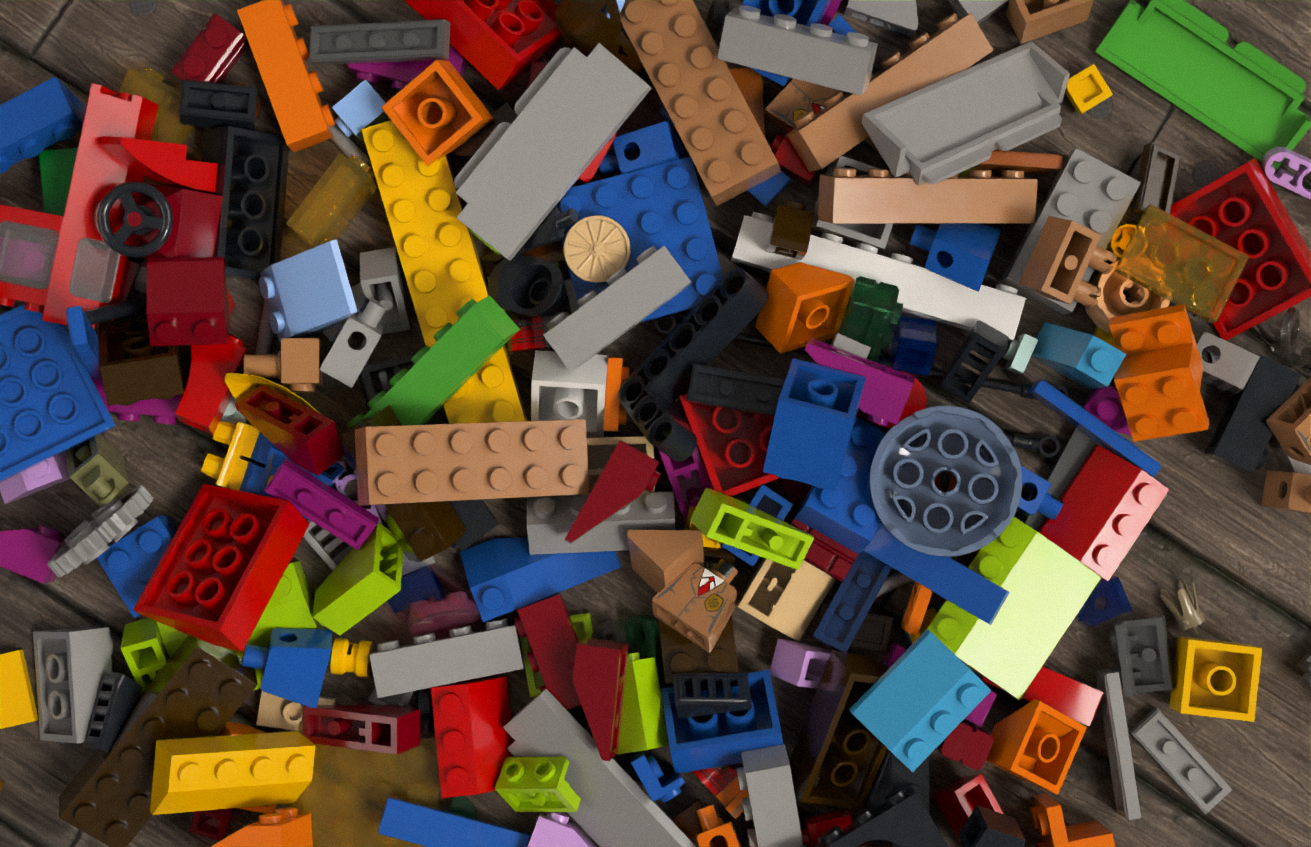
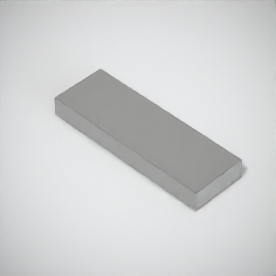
[1129,707,1232,814]

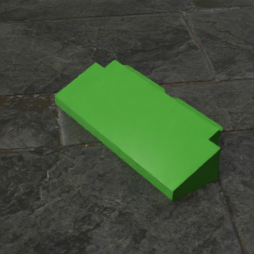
[1095,0,1311,171]

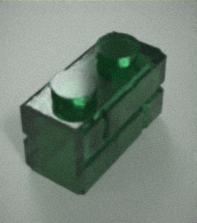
[839,276,903,361]

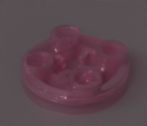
[407,592,482,636]

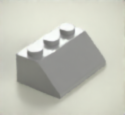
[33,627,113,743]

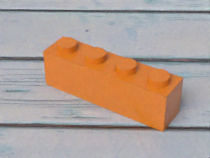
[237,0,336,152]

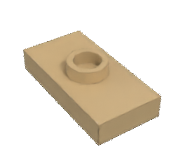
[256,691,336,732]

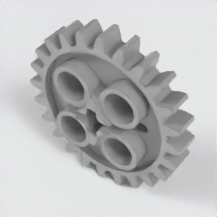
[47,485,154,577]

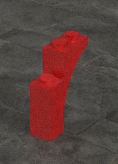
[174,289,249,435]

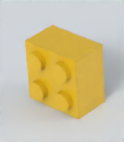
[1169,636,1262,722]

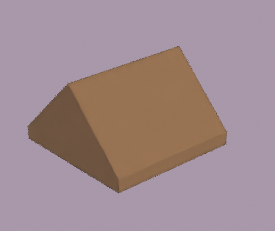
[627,530,705,593]

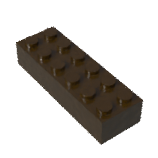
[59,635,258,847]

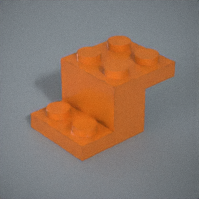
[1109,304,1209,442]
[1029,793,1115,847]

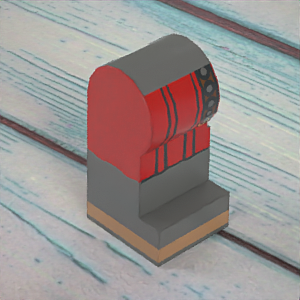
[507,311,571,352]

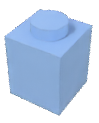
[332,79,389,141]

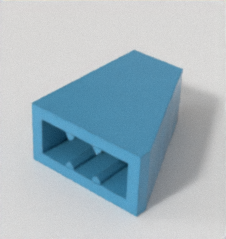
[1031,322,1126,390]

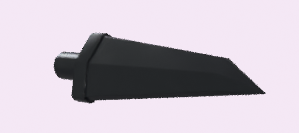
[480,206,579,263]

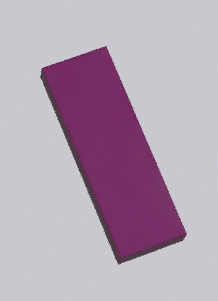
[264,458,380,550]

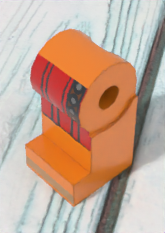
[692,764,749,819]

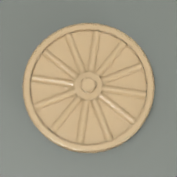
[563,215,630,283]

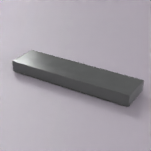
[309,19,451,65]

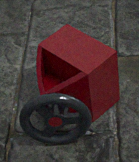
[97,181,223,258]

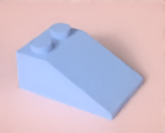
[259,240,358,343]

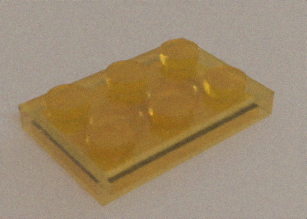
[1114,204,1249,323]

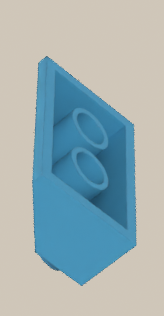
[849,629,991,772]

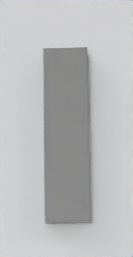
[1095,669,1141,820]

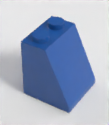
[763,358,866,491]

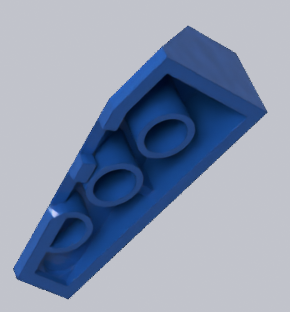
[460,537,621,622]

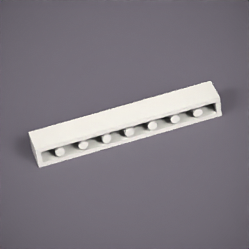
[731,212,1026,341]

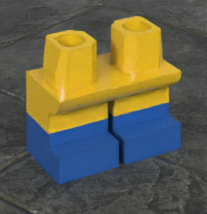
[201,421,274,495]

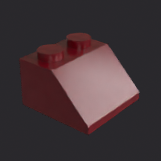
[146,257,231,346]

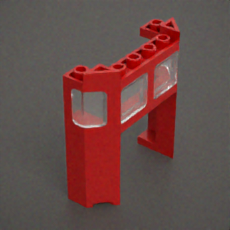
[0,83,159,328]

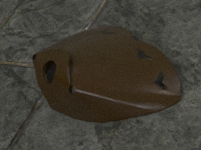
[554,0,645,80]

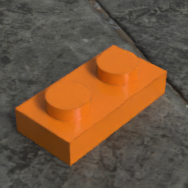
[603,357,630,432]

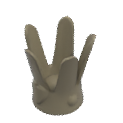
[1159,579,1206,635]

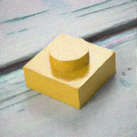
[1065,64,1113,116]

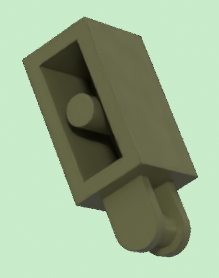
[65,434,129,507]

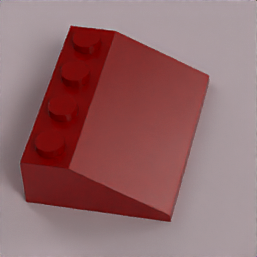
[404,0,562,90]
[1158,157,1311,341]
[133,484,309,652]

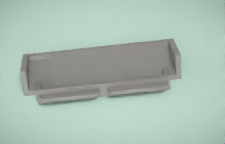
[861,41,1070,185]
[454,43,652,261]
[503,689,696,847]

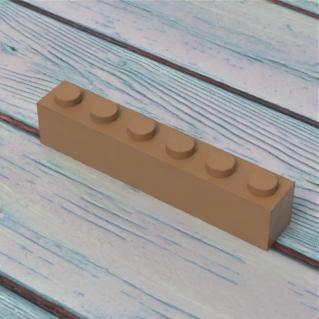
[786,13,993,172]
[818,168,1038,224]

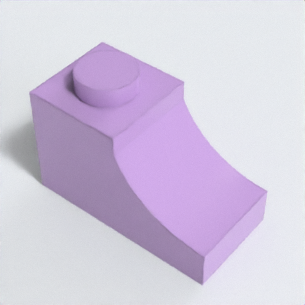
[770,639,850,689]

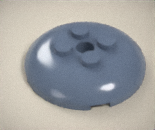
[870,406,1022,557]

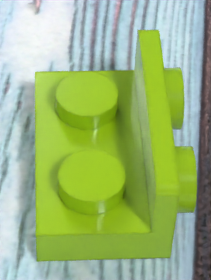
[495,756,581,812]

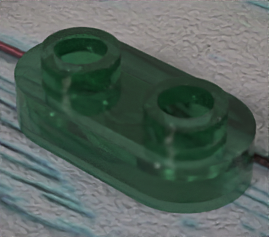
[623,614,664,683]

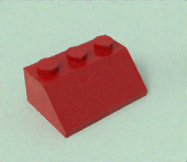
[1037,444,1169,581]
[431,676,514,798]

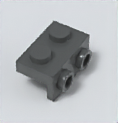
[1110,616,1174,697]

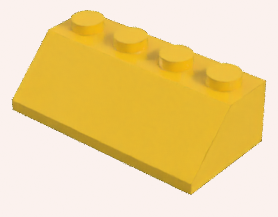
[150,731,316,815]

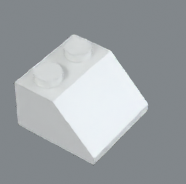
[531,350,608,438]

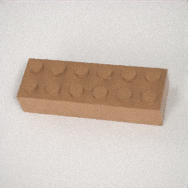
[620,0,781,206]
[355,419,589,506]

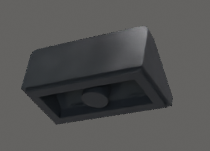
[179,80,257,131]

